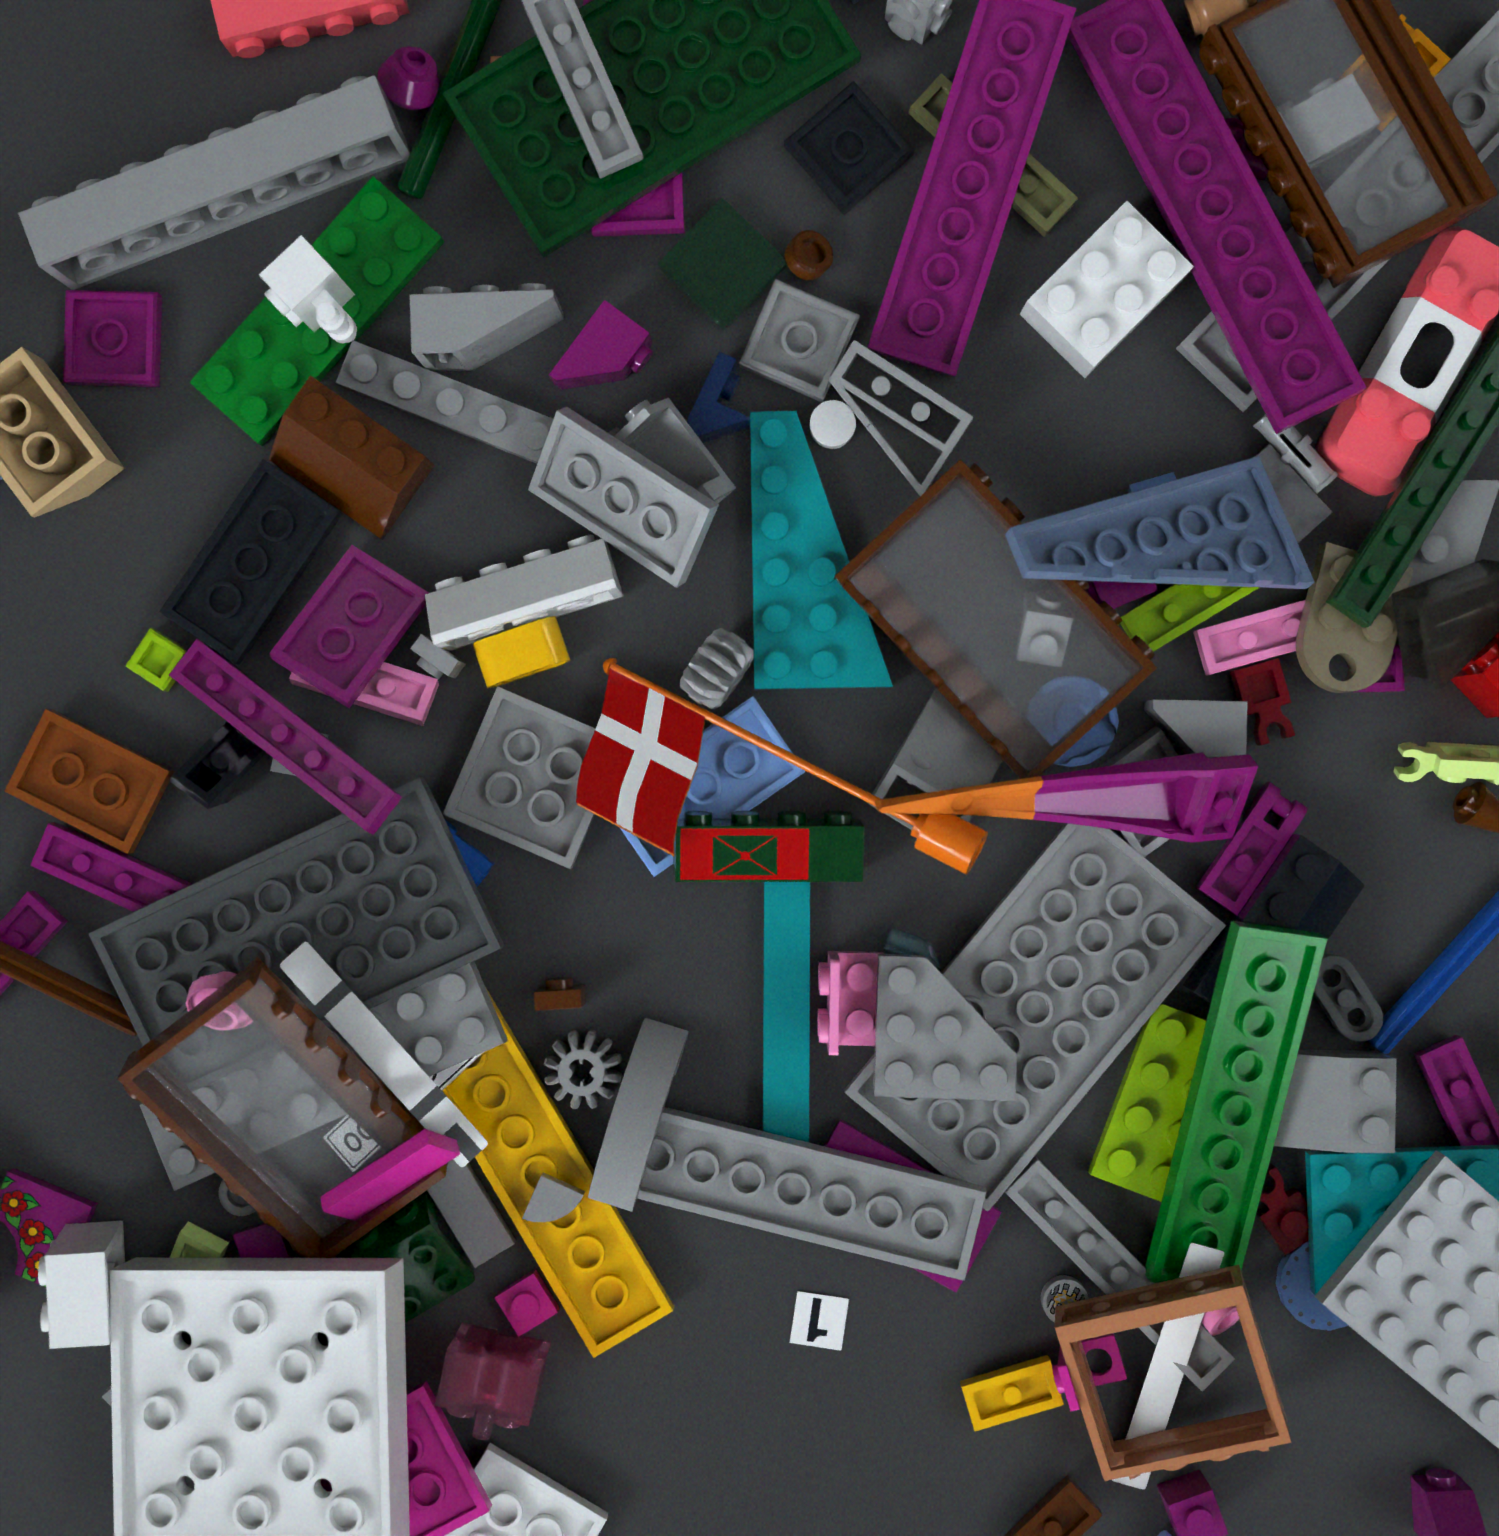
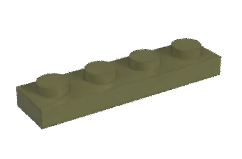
[909,73,1078,237]

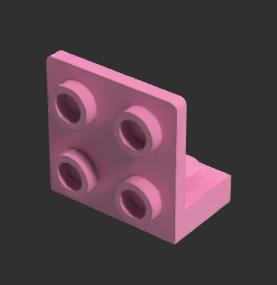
[817,951,884,1055]

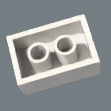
[1020,201,1194,378]

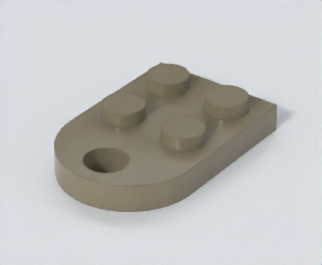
[1296,542,1414,693]

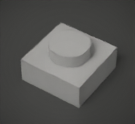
[410,634,466,679]

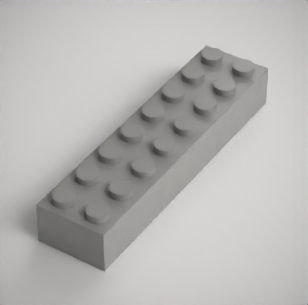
[18,75,410,290]

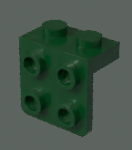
[346,1191,475,1323]

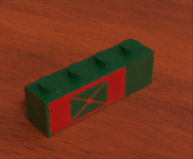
[673,811,864,882]

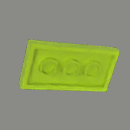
[1088,1003,1207,1202]

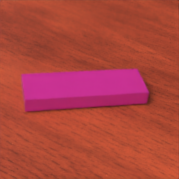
[320,1129,460,1221]

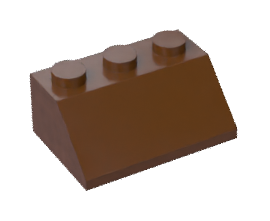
[269,375,435,540]

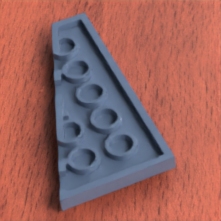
[1005,456,1315,589]

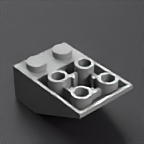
[410,283,564,372]
[867,688,1003,830]

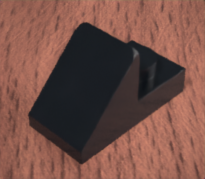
[170,722,266,809]

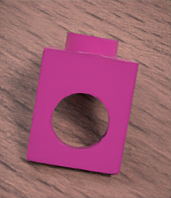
[1052,1333,1127,1411]

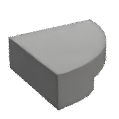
[522,1172,585,1222]

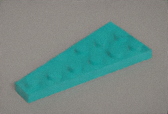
[750,411,893,690]
[1305,1145,1499,1295]

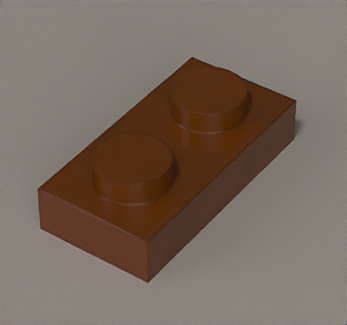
[1004,1475,1103,1536]

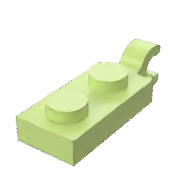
[1393,742,1499,785]

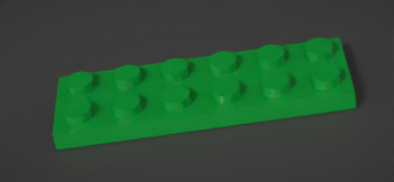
[189,176,444,447]

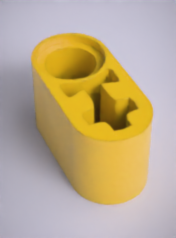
[472,616,571,688]

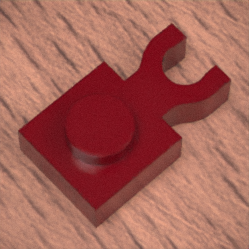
[1230,658,1295,746]
[1256,1164,1309,1255]

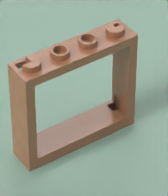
[1055,1265,1292,1481]

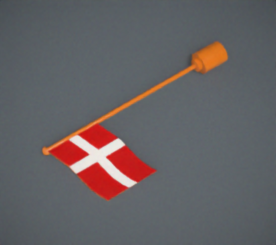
[576,658,988,875]

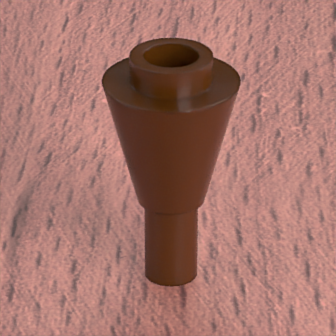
[1453,782,1499,833]

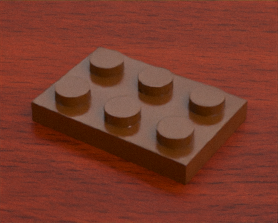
[4,709,175,854]

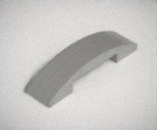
[588,1018,689,1212]

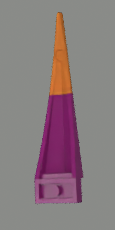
[874,752,1258,843]

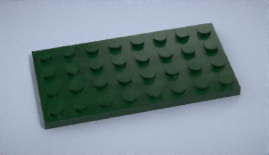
[442,0,861,258]

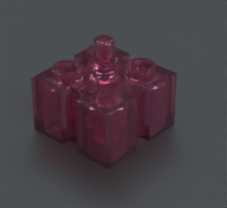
[435,1322,552,1440]

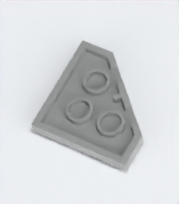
[873,954,1017,1101]

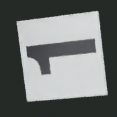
[790,1291,849,1351]

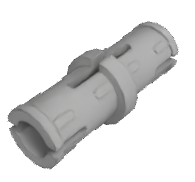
[1253,414,1338,494]

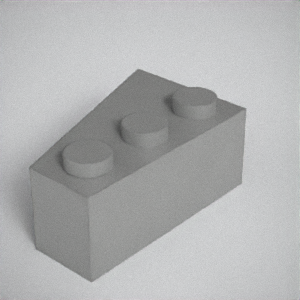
[828,340,974,496]

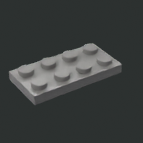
[528,407,719,588]

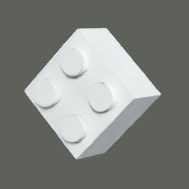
[38,1221,125,1349]

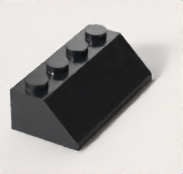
[1183,834,1365,1004]

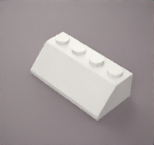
[425,535,624,651]

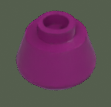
[377,46,439,110]

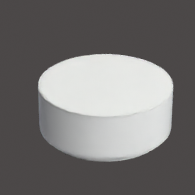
[810,400,856,449]

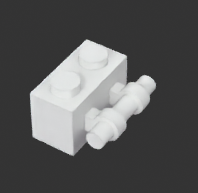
[259,235,357,343]

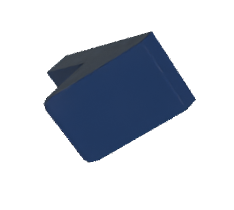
[686,351,750,443]

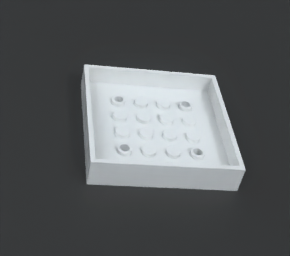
[109,1257,410,1536]

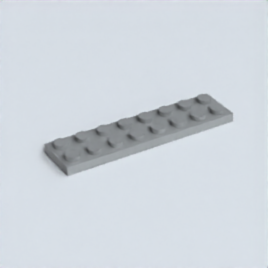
[139,961,508,1191]
[637,1107,986,1281]

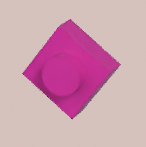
[494,1269,560,1337]

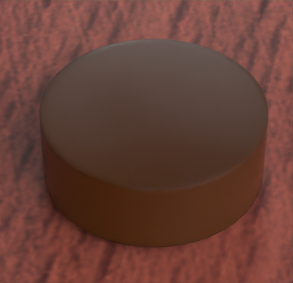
[785,230,833,280]

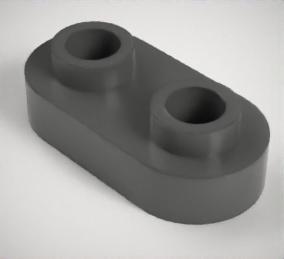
[1313,954,1383,1042]

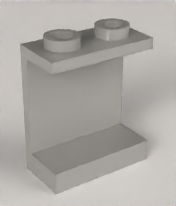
[608,397,736,503]

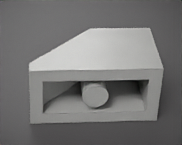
[1144,699,1248,758]

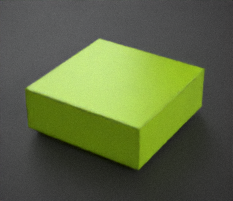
[125,628,187,692]

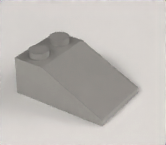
[1274,1050,1397,1153]

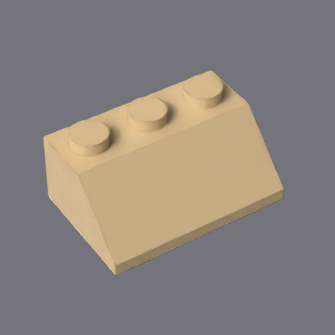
[0,347,125,517]

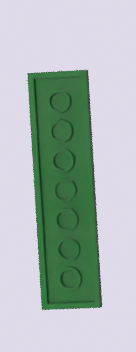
[1145,921,1327,1283]

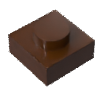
[534,977,586,1011]

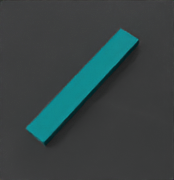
[763,882,810,1142]

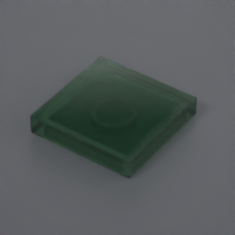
[658,198,787,331]

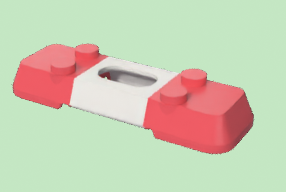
[1315,226,1499,497]

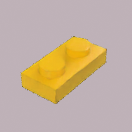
[960,1355,1064,1431]

